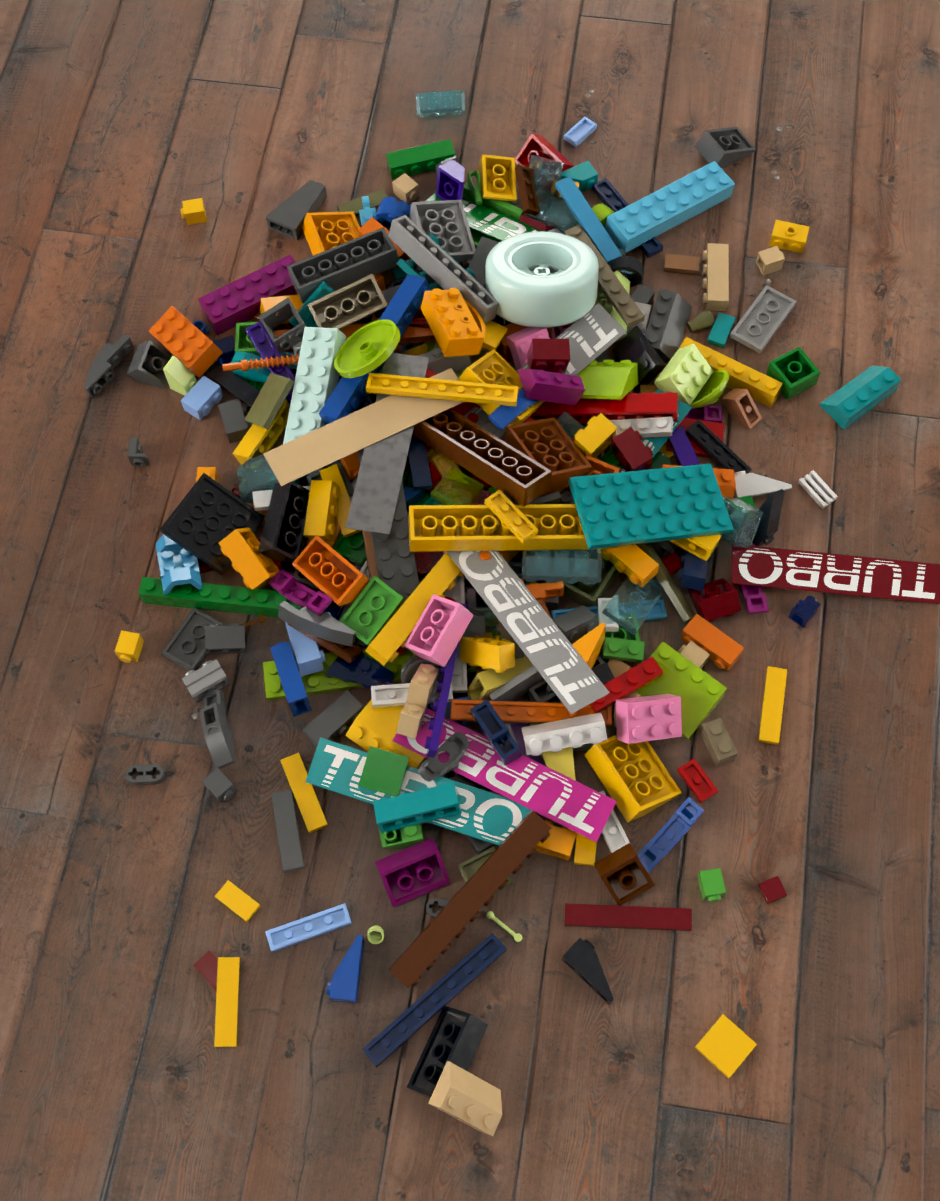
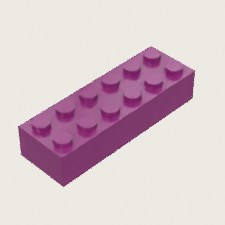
[198,254,298,336]

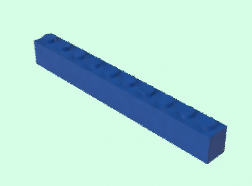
[319,274,431,425]

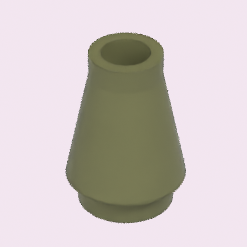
[687,310,715,333]

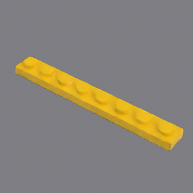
[366,373,519,407]

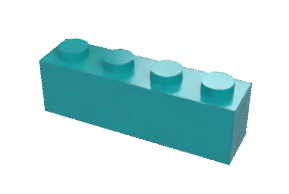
[373,782,462,833]

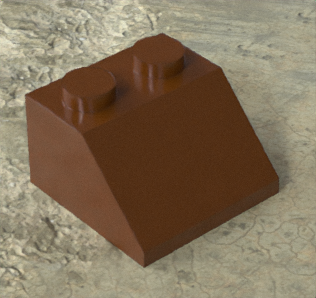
[594,843,655,906]

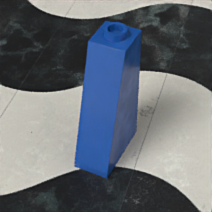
[270,641,312,717]

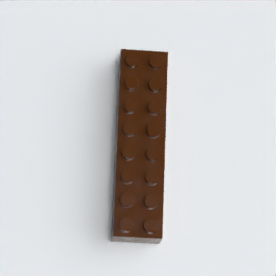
[414,408,552,506]

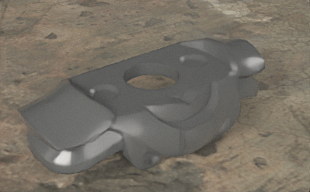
[418,732,469,782]

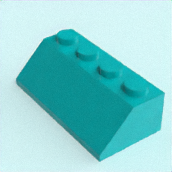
[819,365,902,429]

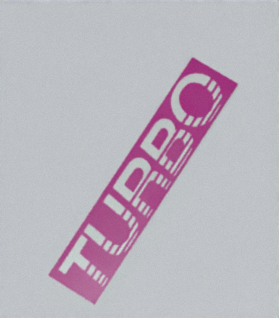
[392,708,617,842]

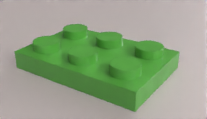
[340,575,406,646]

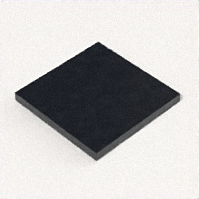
[159,473,265,575]

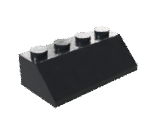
[258,481,310,563]
[407,1006,488,1099]

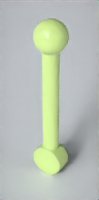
[486,911,522,943]

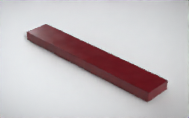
[565,903,692,931]

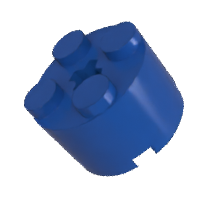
[374,197,411,231]

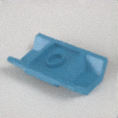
[156,534,203,595]

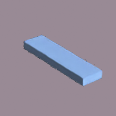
[265,903,352,953]

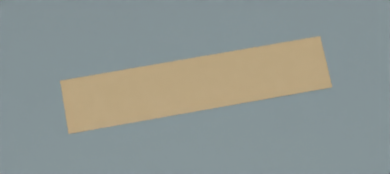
[263,368,463,486]

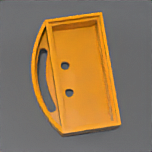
[421,288,485,357]

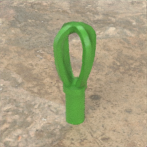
[468,171,483,205]

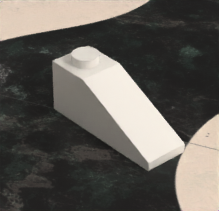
[734,471,792,498]

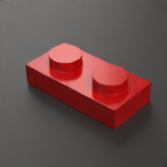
[677,758,718,804]

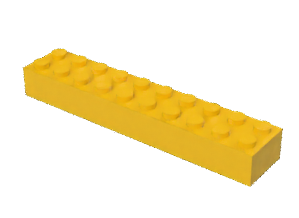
[408,504,604,552]

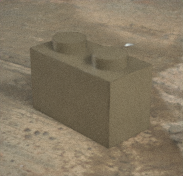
[699,718,738,768]

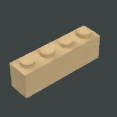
[702,243,729,311]

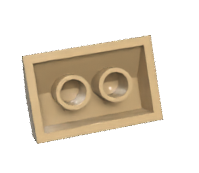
[428,1061,502,1136]

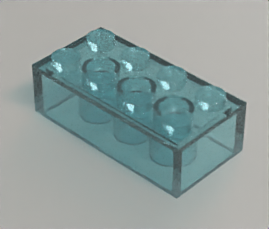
[522,549,602,585]

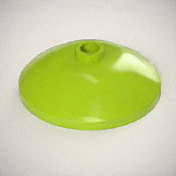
[689,369,729,409]

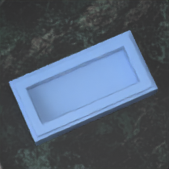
[563,117,597,148]

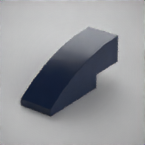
[470,700,522,766]

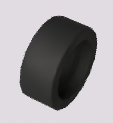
[611,256,644,287]

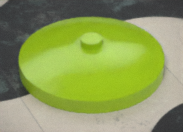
[334,319,400,378]

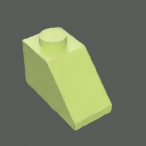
[163,356,197,396]

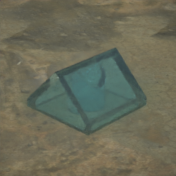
[529,155,564,197]

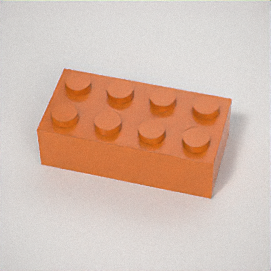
[148,306,223,378]

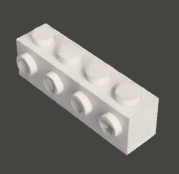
[521,712,608,756]

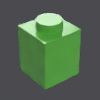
[697,868,726,903]

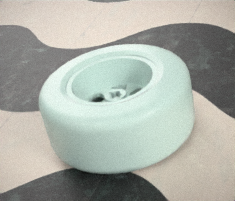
[485,231,599,328]

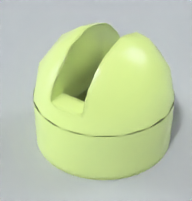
[367,925,384,944]

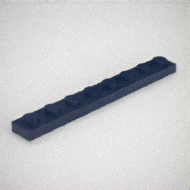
[362,933,507,1067]

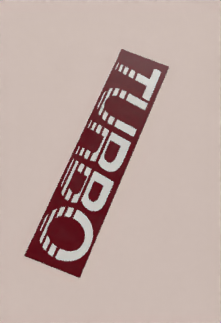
[731,544,940,604]

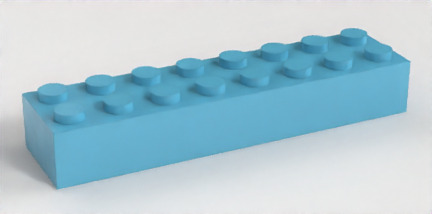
[605,161,735,253]

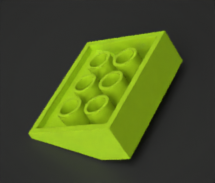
[575,359,638,400]
[635,642,727,740]

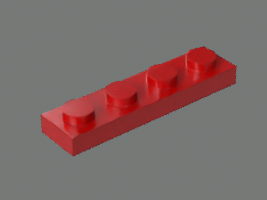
[589,656,663,713]

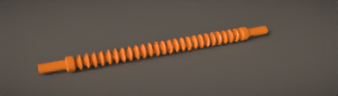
[222,344,401,371]

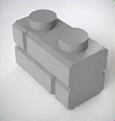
[182,659,230,703]

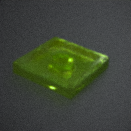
[431,467,484,505]

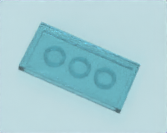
[602,577,665,635]

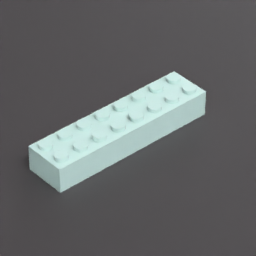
[283,327,347,476]

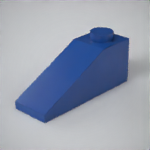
[327,935,364,1003]

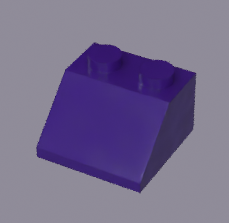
[436,160,465,201]

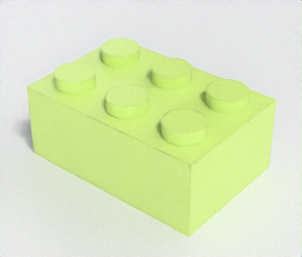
[654,344,713,405]

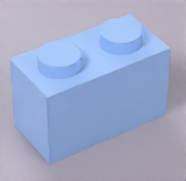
[181,376,223,421]

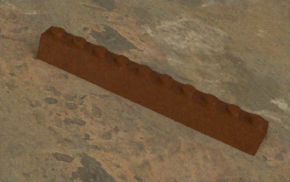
[389,811,551,988]

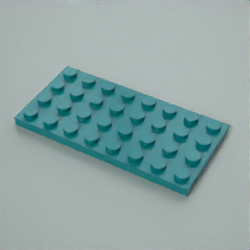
[568,464,734,549]

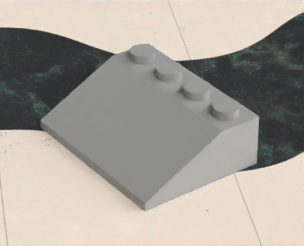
[409,200,476,263]

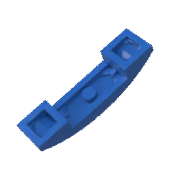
[488,388,540,431]
[637,797,704,873]

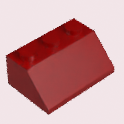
[515,133,574,192]

